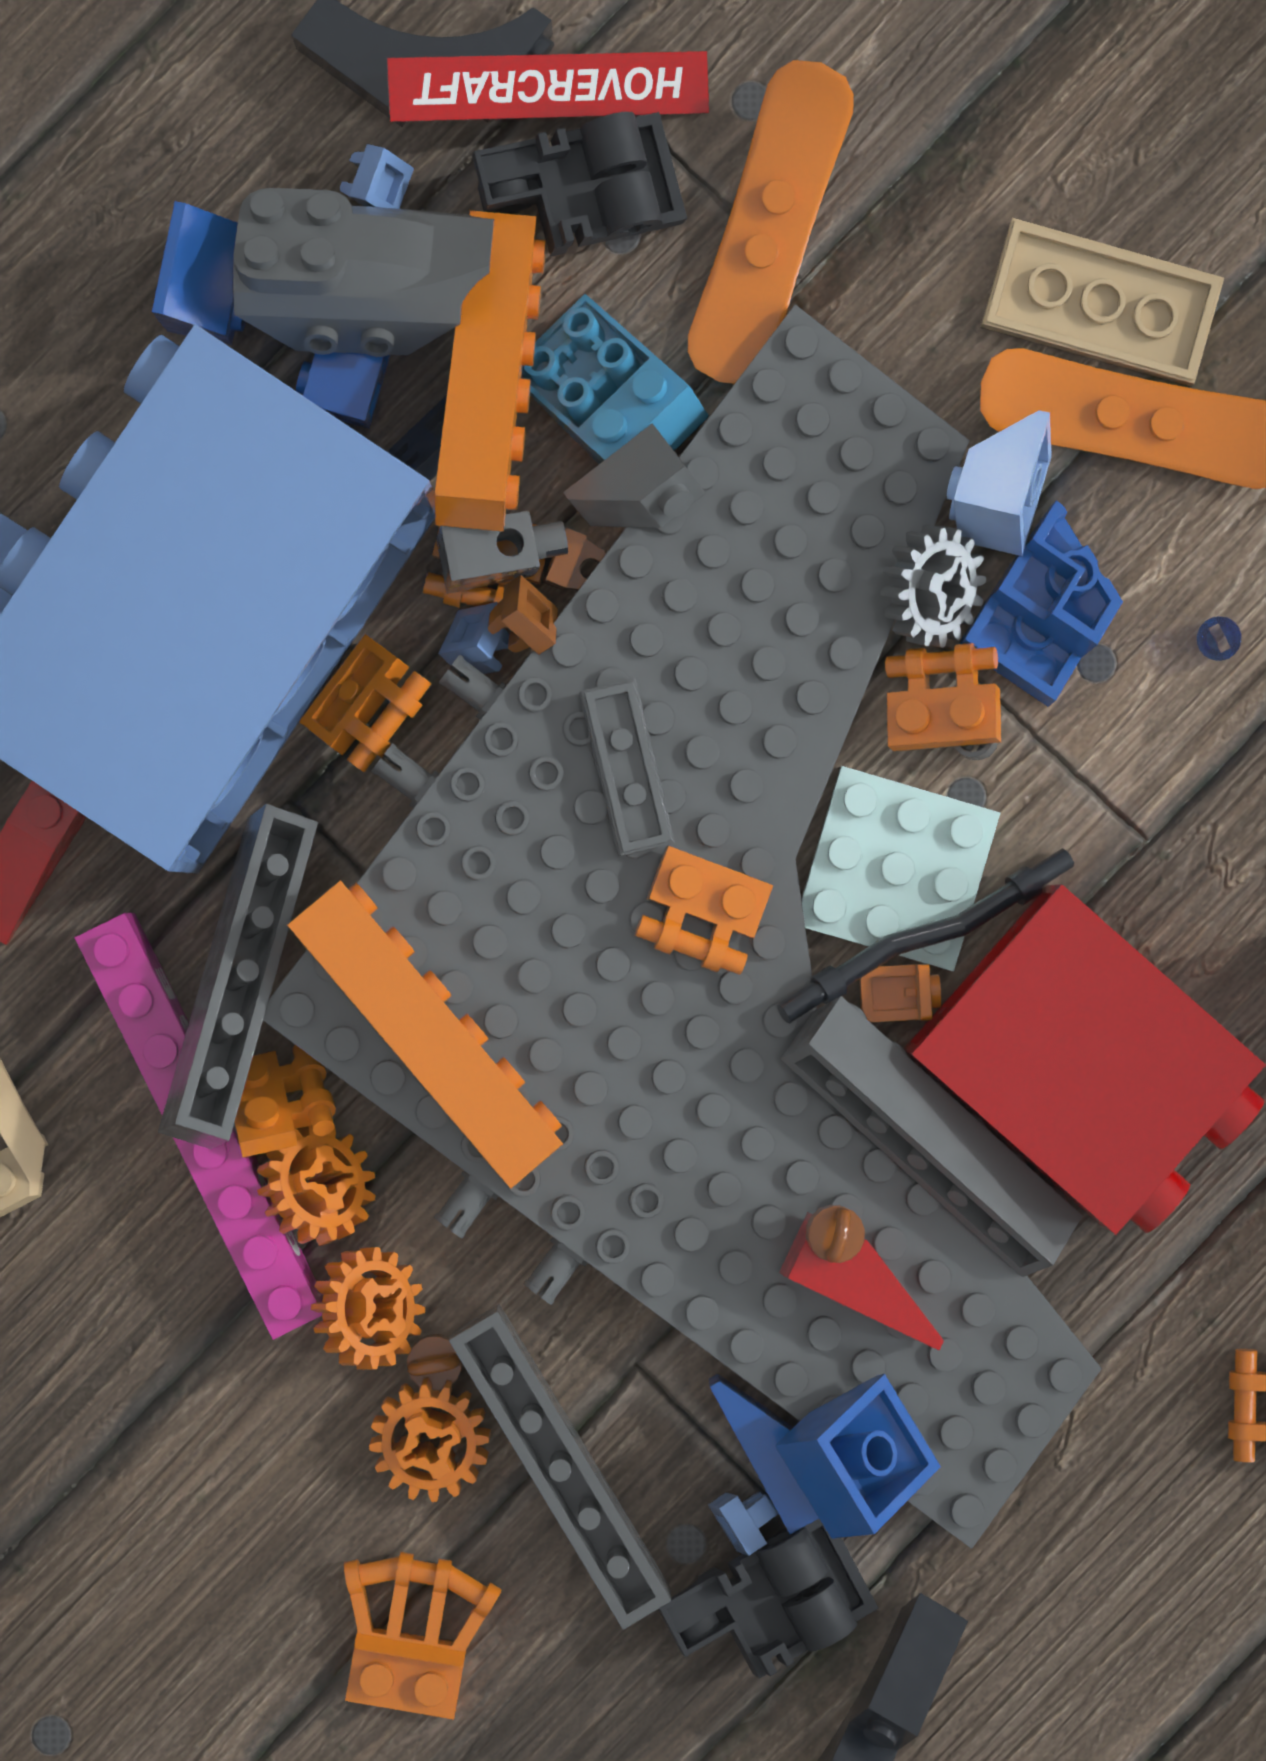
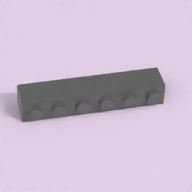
[158,804,318,1149]
[781,996,1082,1277]
[449,1303,671,1630]

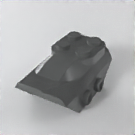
[233,188,494,357]

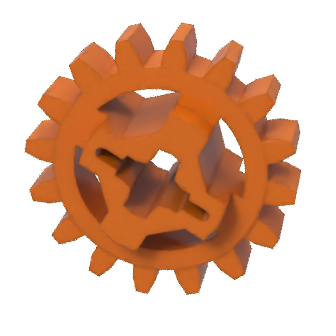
[257,1125,376,1246]
[311,1247,425,1370]
[369,1378,491,1502]

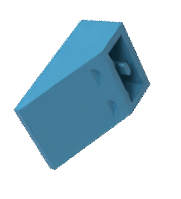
[521,294,709,464]

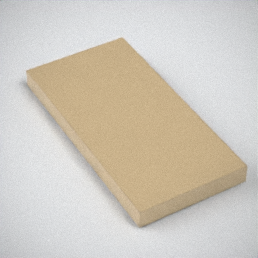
[980,218,1224,387]

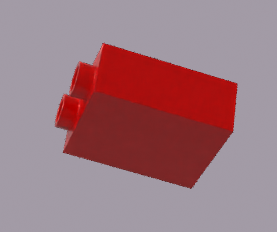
[903,884,1266,1235]

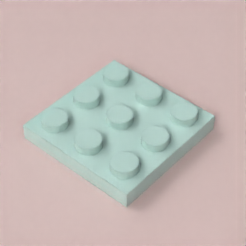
[801,766,1000,972]

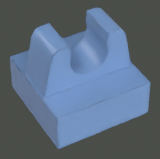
[340,144,414,209]
[438,602,509,674]
[708,1492,778,1556]

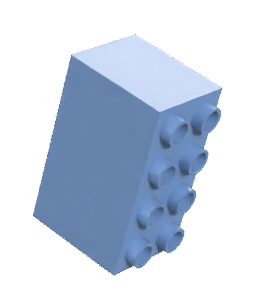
[0,324,435,873]

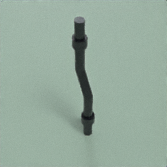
[777,848,1074,1024]

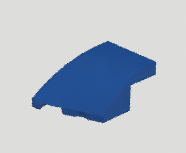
[959,500,1123,707]

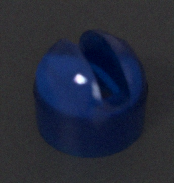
[1197,616,1242,661]

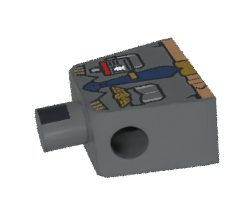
[436,511,568,594]

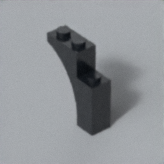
[291,0,554,127]
[817,1593,968,1761]

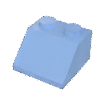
[947,410,1052,556]

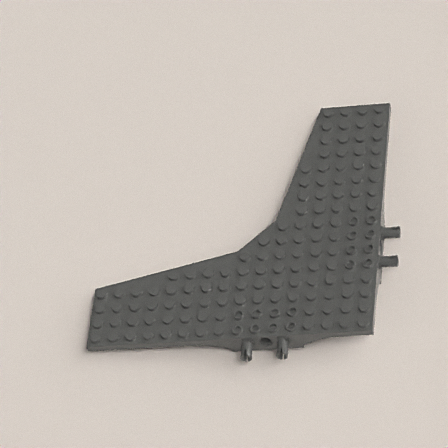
[263,305,1102,1549]

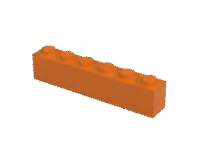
[434,210,546,532]
[287,880,563,1188]

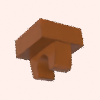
[542,528,606,591]
[488,575,558,655]

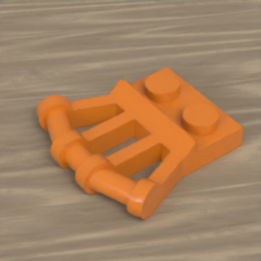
[344,1552,502,1720]

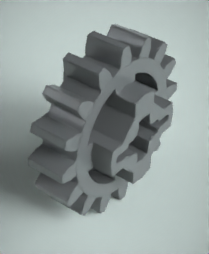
[881,524,986,647]

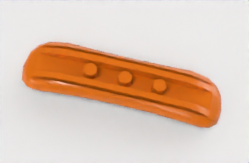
[688,60,854,384]
[980,348,1266,489]

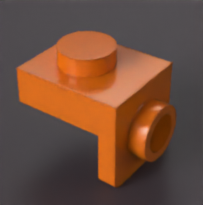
[859,964,941,1023]

